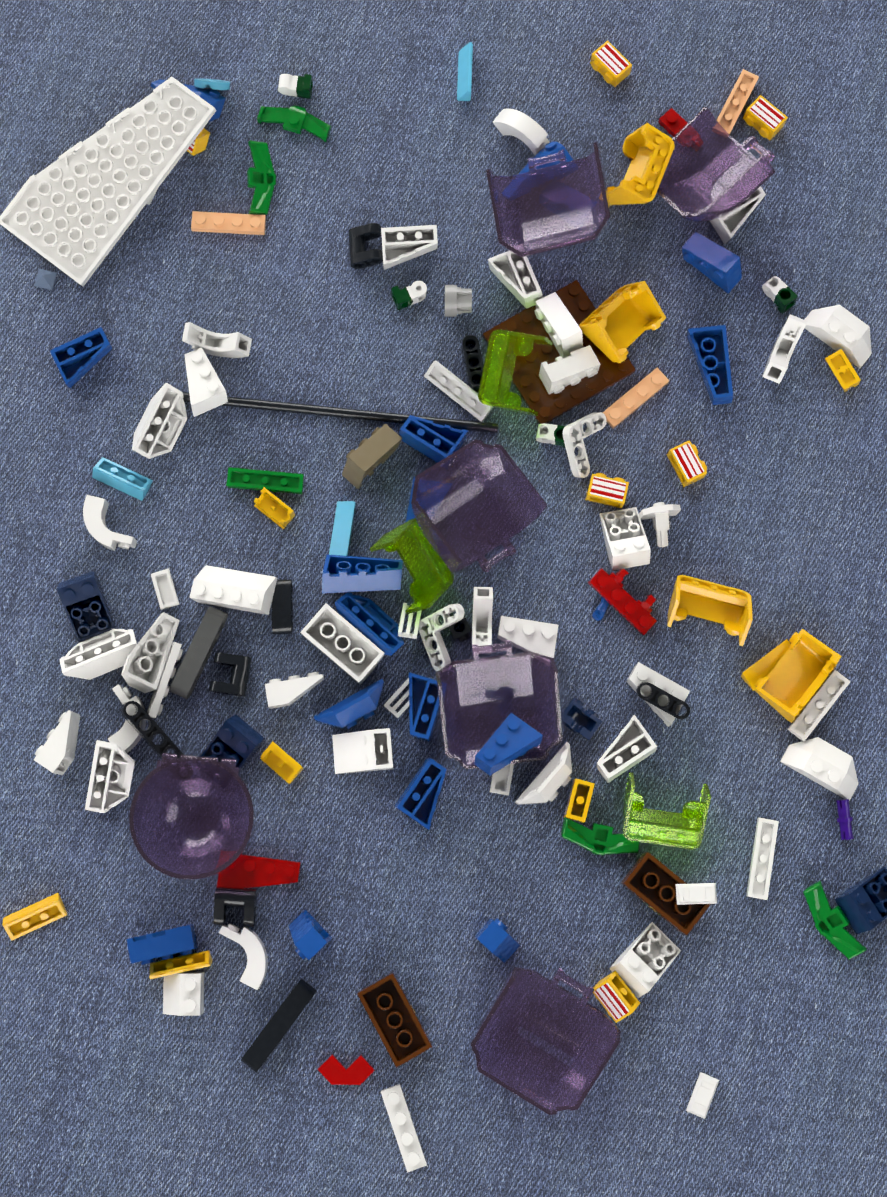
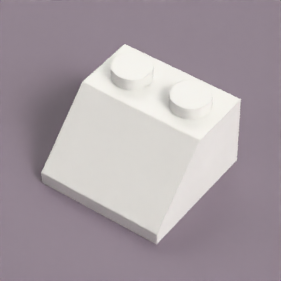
[163,972,204,1016]

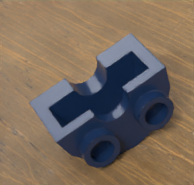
[558,698,602,740]

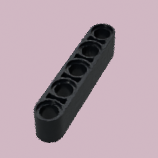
[121,701,194,778]
[241,978,317,1073]

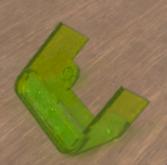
[478,329,553,416]
[370,517,454,614]
[622,772,711,850]

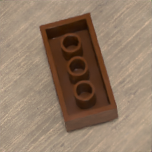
[621,852,711,935]
[357,972,432,1068]

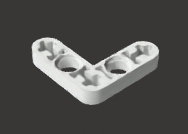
[562,412,607,478]
[418,603,465,672]

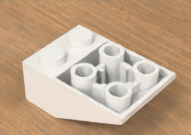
[599,507,651,571]
[34,710,80,775]
[332,728,394,774]
[610,922,681,998]

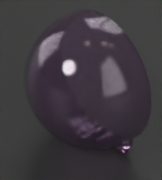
[129,753,254,880]

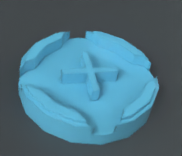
[194,78,230,90]

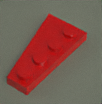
[217,852,301,889]

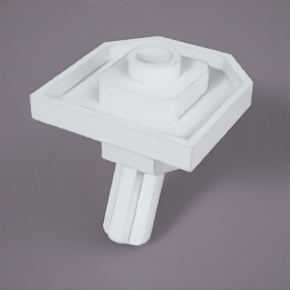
[639,502,681,547]

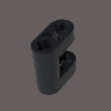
[348,223,383,269]
[209,652,252,697]
[213,887,257,927]

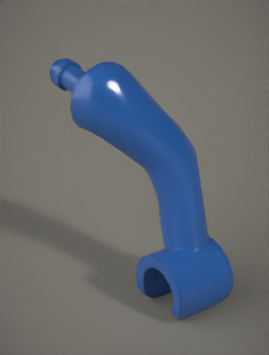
[592,596,609,621]

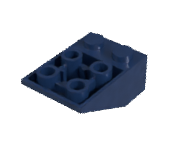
[56,571,115,642]
[196,714,265,788]
[835,867,887,934]

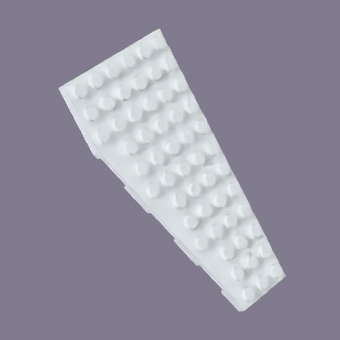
[0,77,216,287]

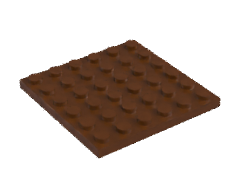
[483,280,636,424]

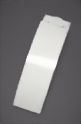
[493,109,550,155]
[762,314,807,384]
[182,322,252,358]
[83,495,137,551]
[472,587,493,654]
[108,684,146,753]
[219,923,268,990]

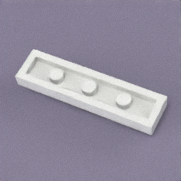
[424,361,494,422]
[147,642,183,718]
[787,670,850,742]
[746,818,779,900]
[381,1084,427,1173]

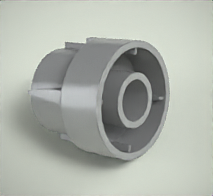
[445,285,472,317]

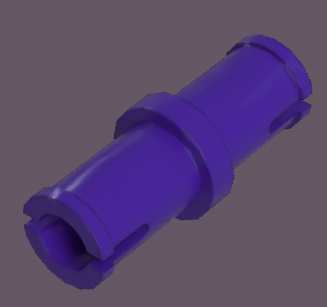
[836,799,854,840]

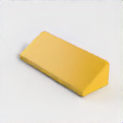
[741,639,791,691]
[2,893,67,941]
[149,950,212,979]

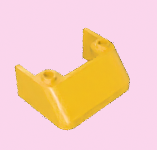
[667,575,753,646]

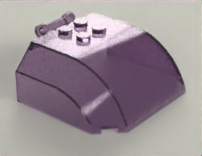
[657,107,775,222]
[486,142,611,257]
[411,439,547,573]
[436,640,563,769]
[471,967,621,1115]

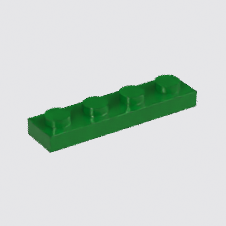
[226,467,304,494]

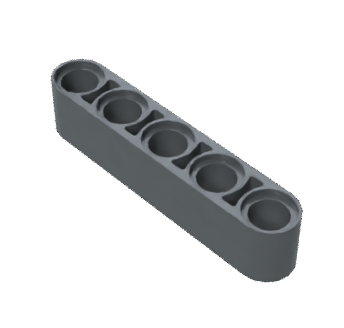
[169,606,228,699]

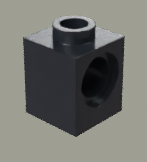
[447,614,472,643]

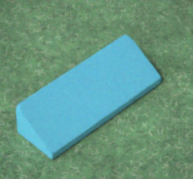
[457,42,473,101]
[92,457,153,501]
[329,501,356,556]

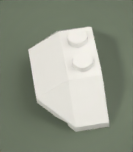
[804,305,872,368]
[132,383,187,459]
[59,629,137,680]
[780,737,858,801]
[85,740,135,813]
[515,742,572,805]

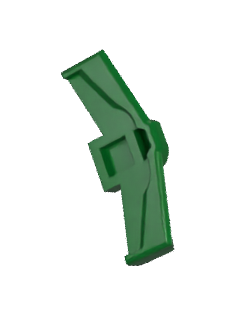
[257,105,332,142]
[247,140,276,215]
[561,817,642,856]
[803,880,867,960]

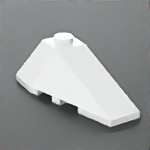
[121,612,180,693]

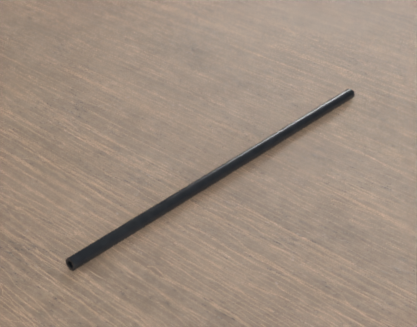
[183,392,498,433]

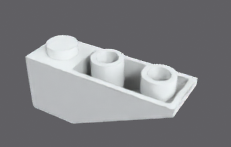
[265,672,324,709]

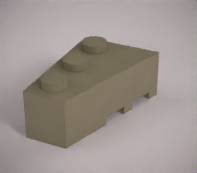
[342,424,402,489]

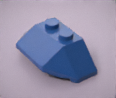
[335,592,404,656]
[313,679,384,730]

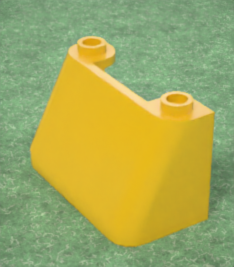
[601,123,674,205]
[579,281,666,363]
[754,629,842,723]

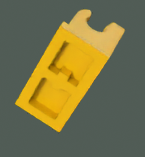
[825,349,861,392]
[254,487,295,529]
[260,741,304,784]

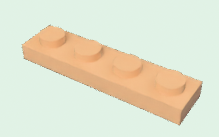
[712,69,759,139]
[191,211,266,235]
[602,367,669,429]

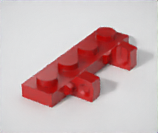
[588,568,657,635]

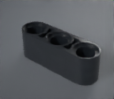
[462,335,486,392]
[272,579,293,634]
[636,682,690,719]

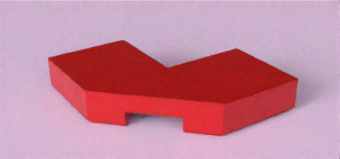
[318,1054,375,1085]

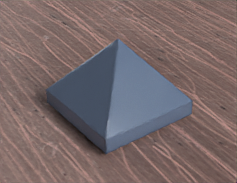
[34,269,57,291]

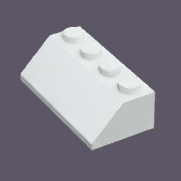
[189,565,277,615]
[300,603,385,685]

